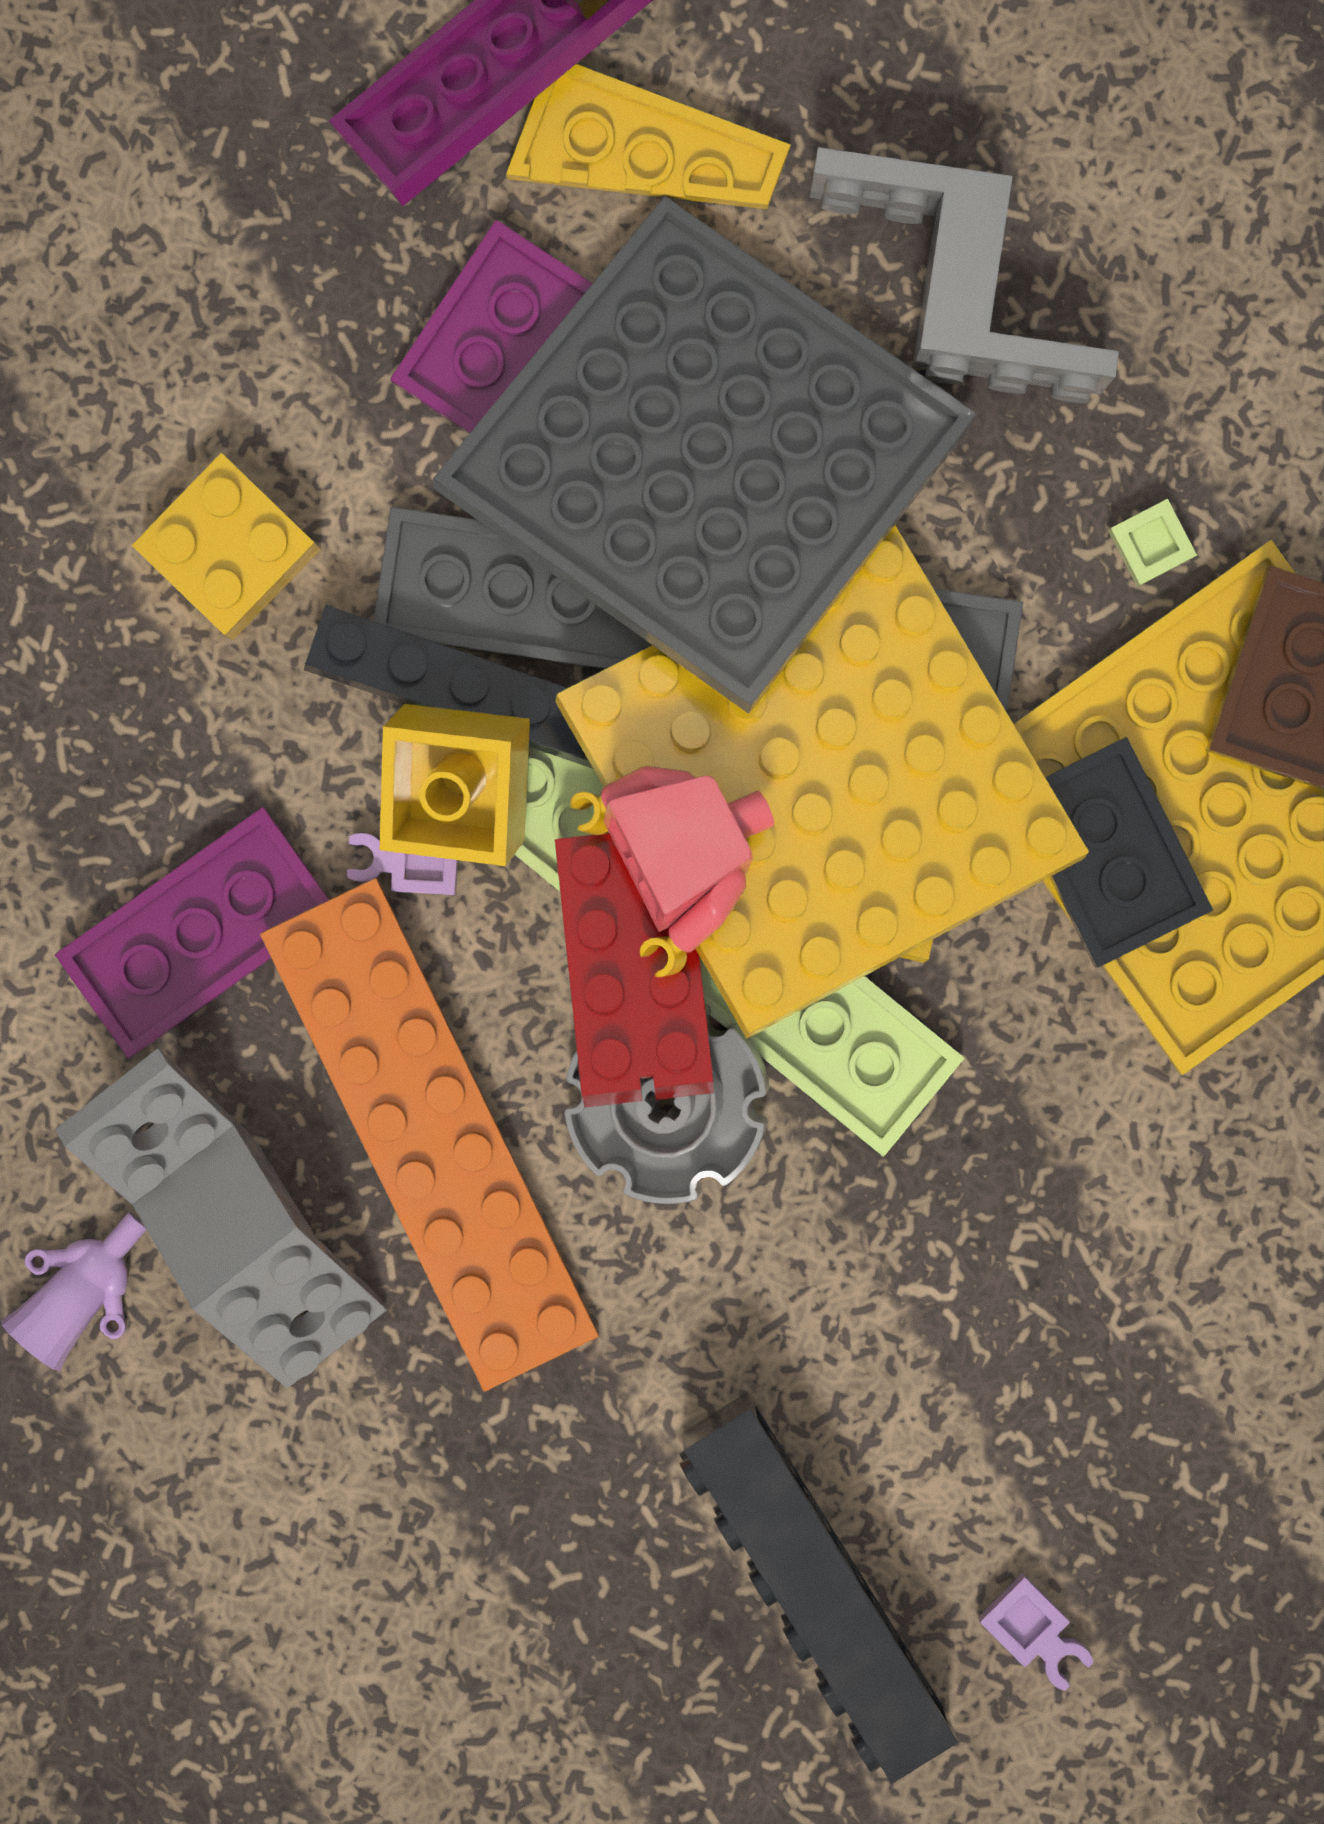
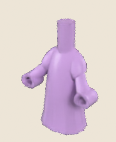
[1,1212,147,1372]

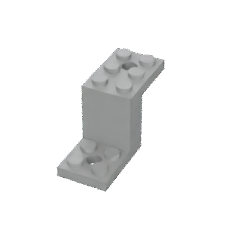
[809,147,1119,403]
[55,1048,387,1389]

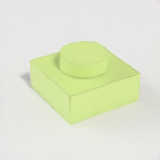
[1108,499,1197,587]

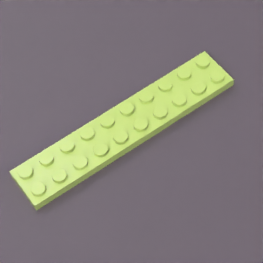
[469,653,964,1157]

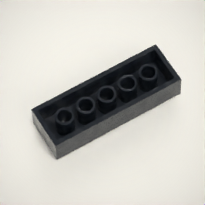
[679,1392,958,1784]

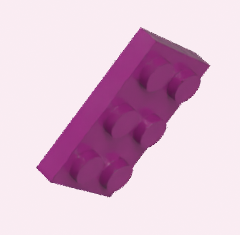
[390,220,593,434]

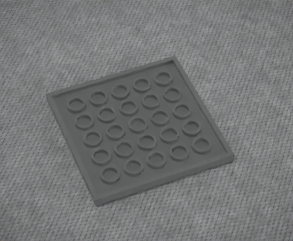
[433,196,977,714]

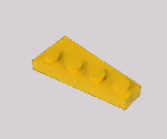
[506,64,791,209]

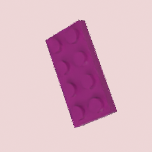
[54,807,330,1059]

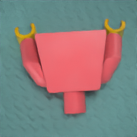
[570,766,774,977]

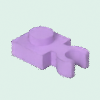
[347,833,458,895]
[978,1573,1094,1691]

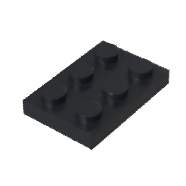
[1045,737,1213,968]

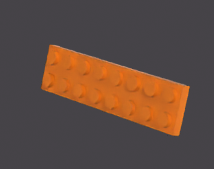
[260,877,599,1392]

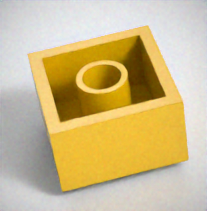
[131,453,321,640]
[379,704,530,866]

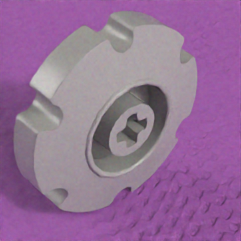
[565,1004,770,1204]

